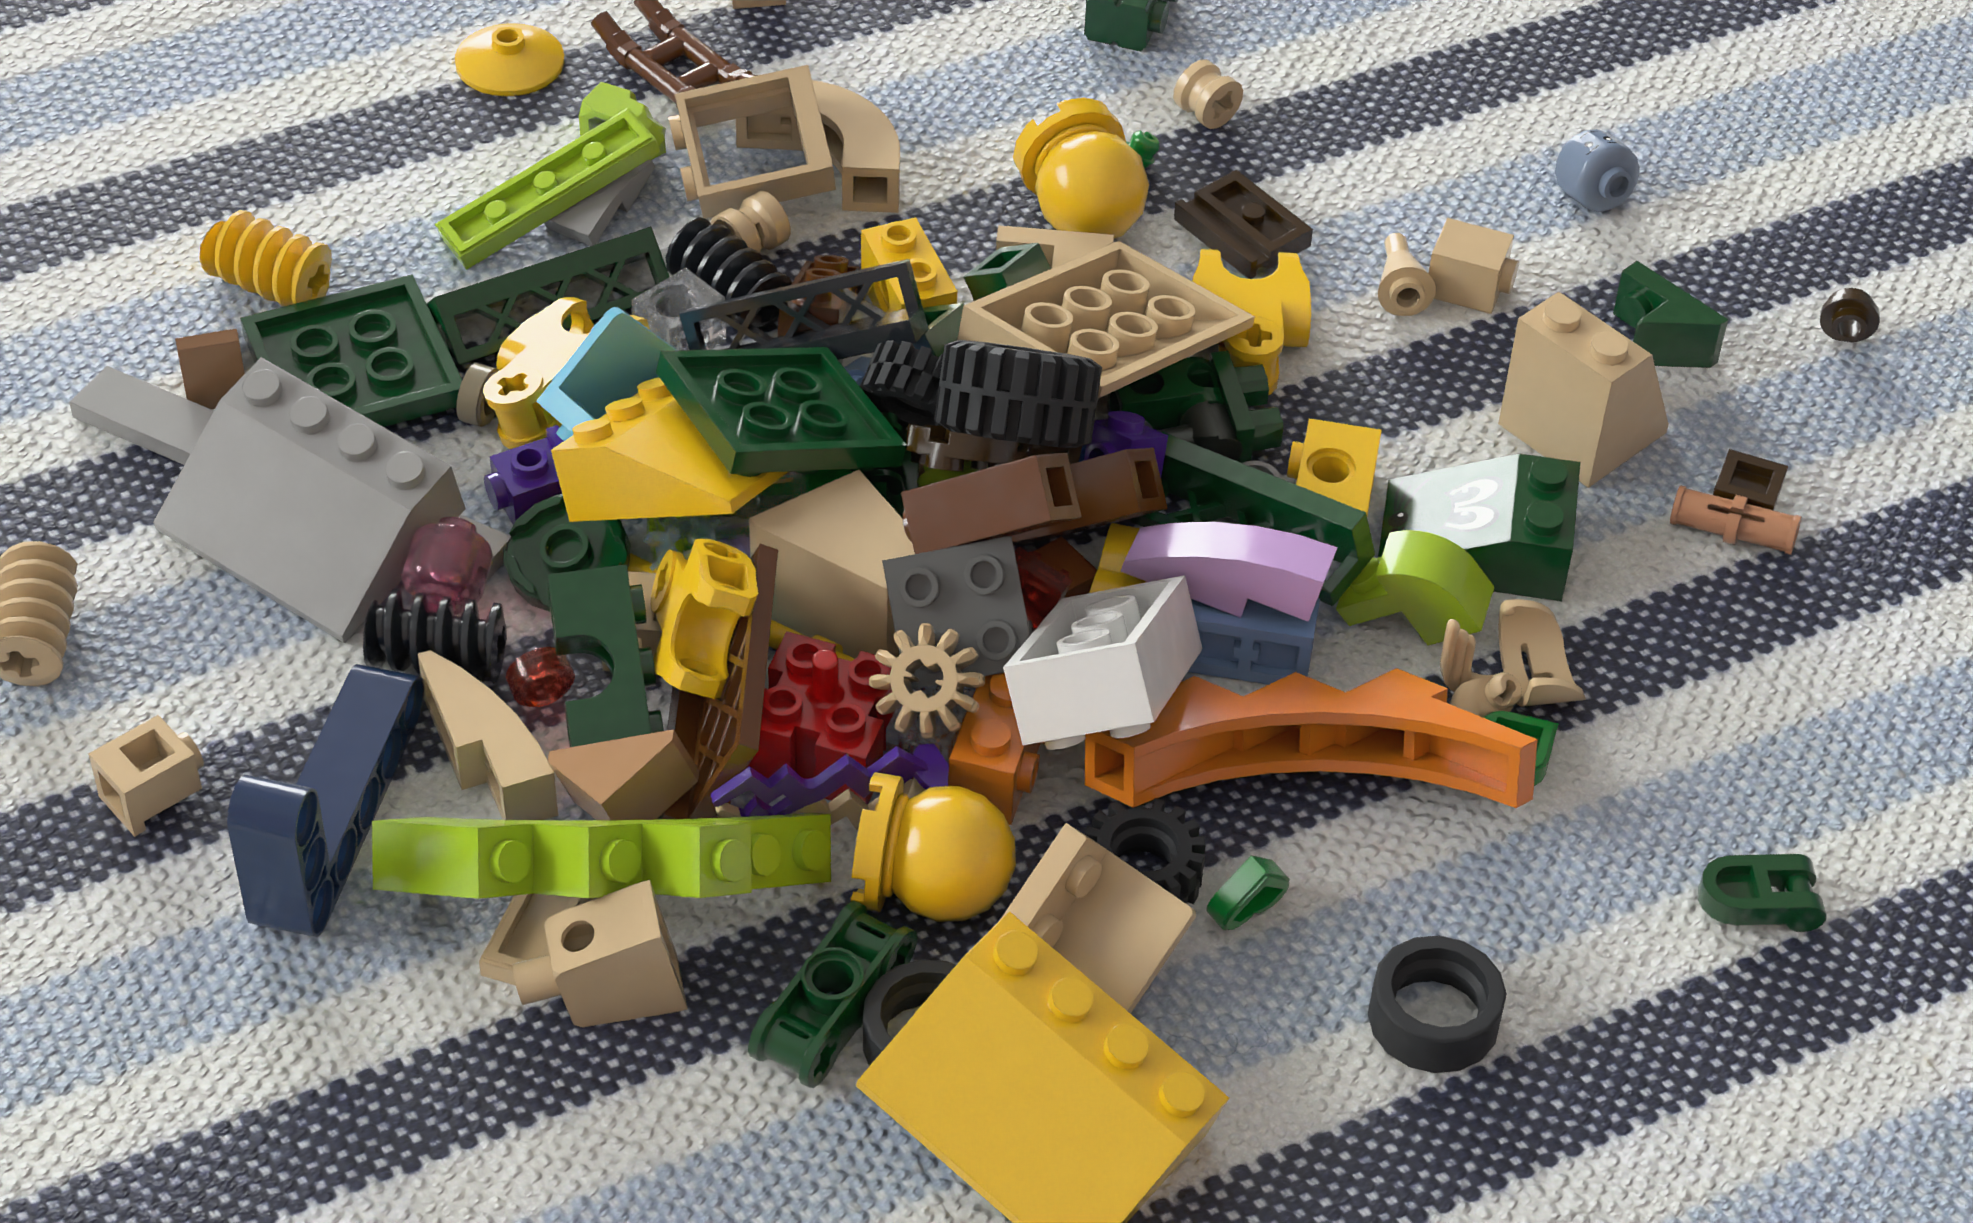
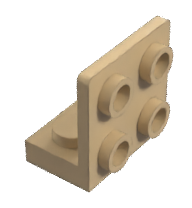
[1000,823,1196,1014]

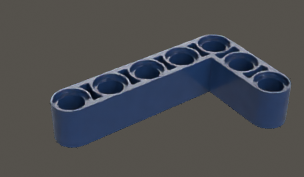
[227,664,424,937]

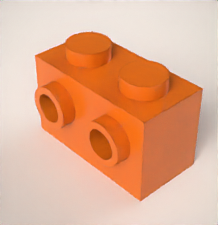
[948,673,1045,825]

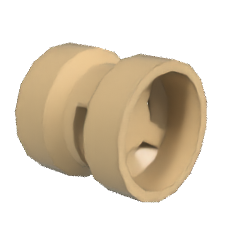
[710,191,791,253]

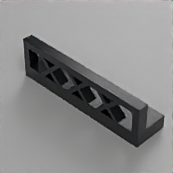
[679,259,928,360]

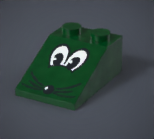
[1378,453,1580,602]

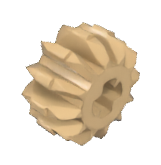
[869,623,985,739]

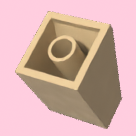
[1498,292,1669,488]
[749,470,915,658]

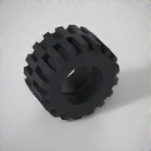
[934,340,1102,448]

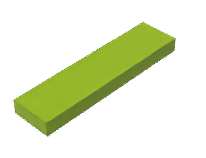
[435,107,661,270]

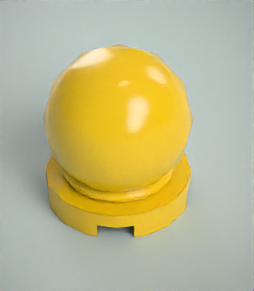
[1013,97,1149,239]
[851,772,1016,922]

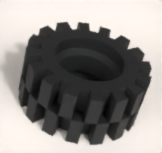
[860,340,943,430]
[1085,798,1206,905]

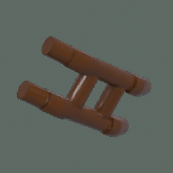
[591,0,758,109]

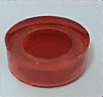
[506,647,575,707]

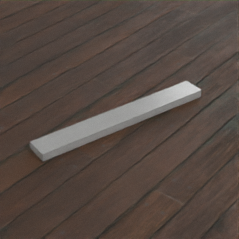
[69,366,511,591]

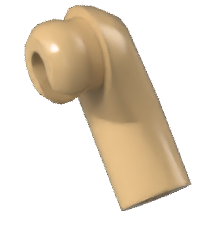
[1450,672,1522,717]

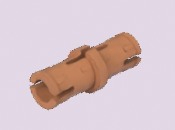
[1670,485,1802,555]

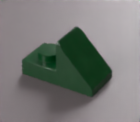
[1613,261,1729,368]

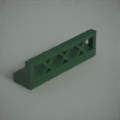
[427,226,675,367]
[1130,432,1375,606]

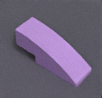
[1121,522,1338,622]

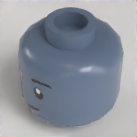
[1555,129,1640,212]

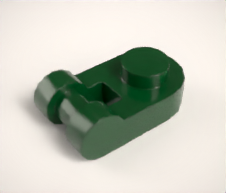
[1698,854,1826,932]

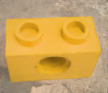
[861,217,958,313]
[1287,418,1382,517]

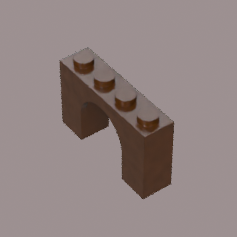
[901,448,1168,554]

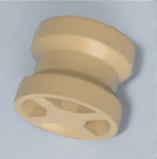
[1173,59,1243,129]

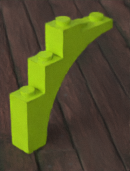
[372,813,831,899]

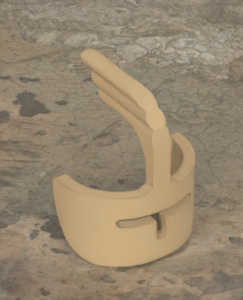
[1440,599,1586,707]

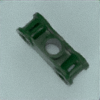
[748,901,918,1088]

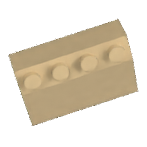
[958,241,1255,398]

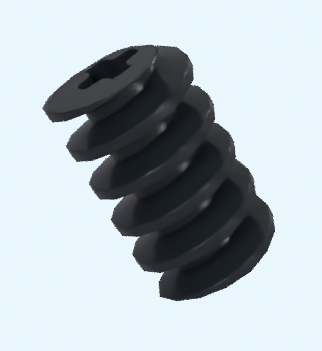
[665,217,792,330]
[363,589,507,684]

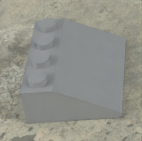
[153,357,466,643]

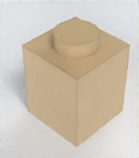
[1429,218,1519,314]

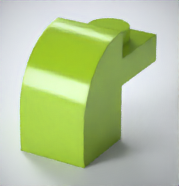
[1336,530,1494,646]

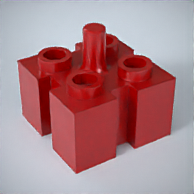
[747,631,903,805]

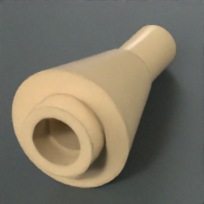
[1378,233,1436,316]

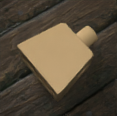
[512,880,688,1027]

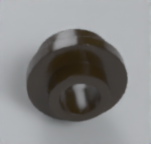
[1820,288,1880,343]

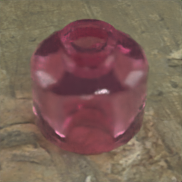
[402,516,493,615]

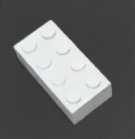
[1003,575,1203,750]

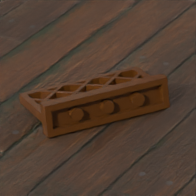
[656,543,778,820]

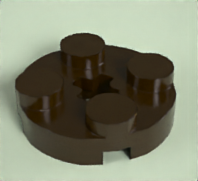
[906,424,1034,471]

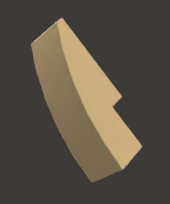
[418,650,558,820]

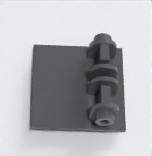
[882,536,1034,690]

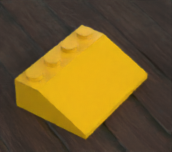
[551,377,787,522]
[855,911,1230,1223]

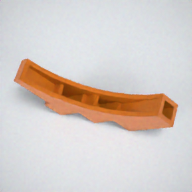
[1085,668,1537,808]

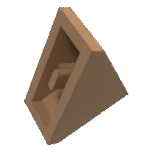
[175,329,245,409]
[547,729,699,820]

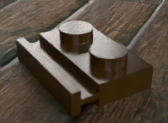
[1174,170,1313,279]

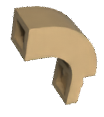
[736,80,900,213]

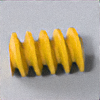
[199,210,332,307]

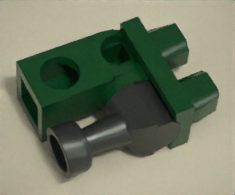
[1107,350,1284,463]

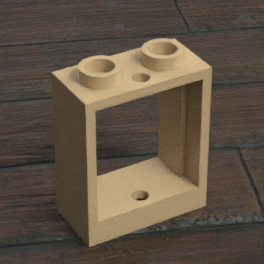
[668,65,836,219]

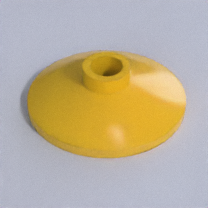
[455,23,564,96]

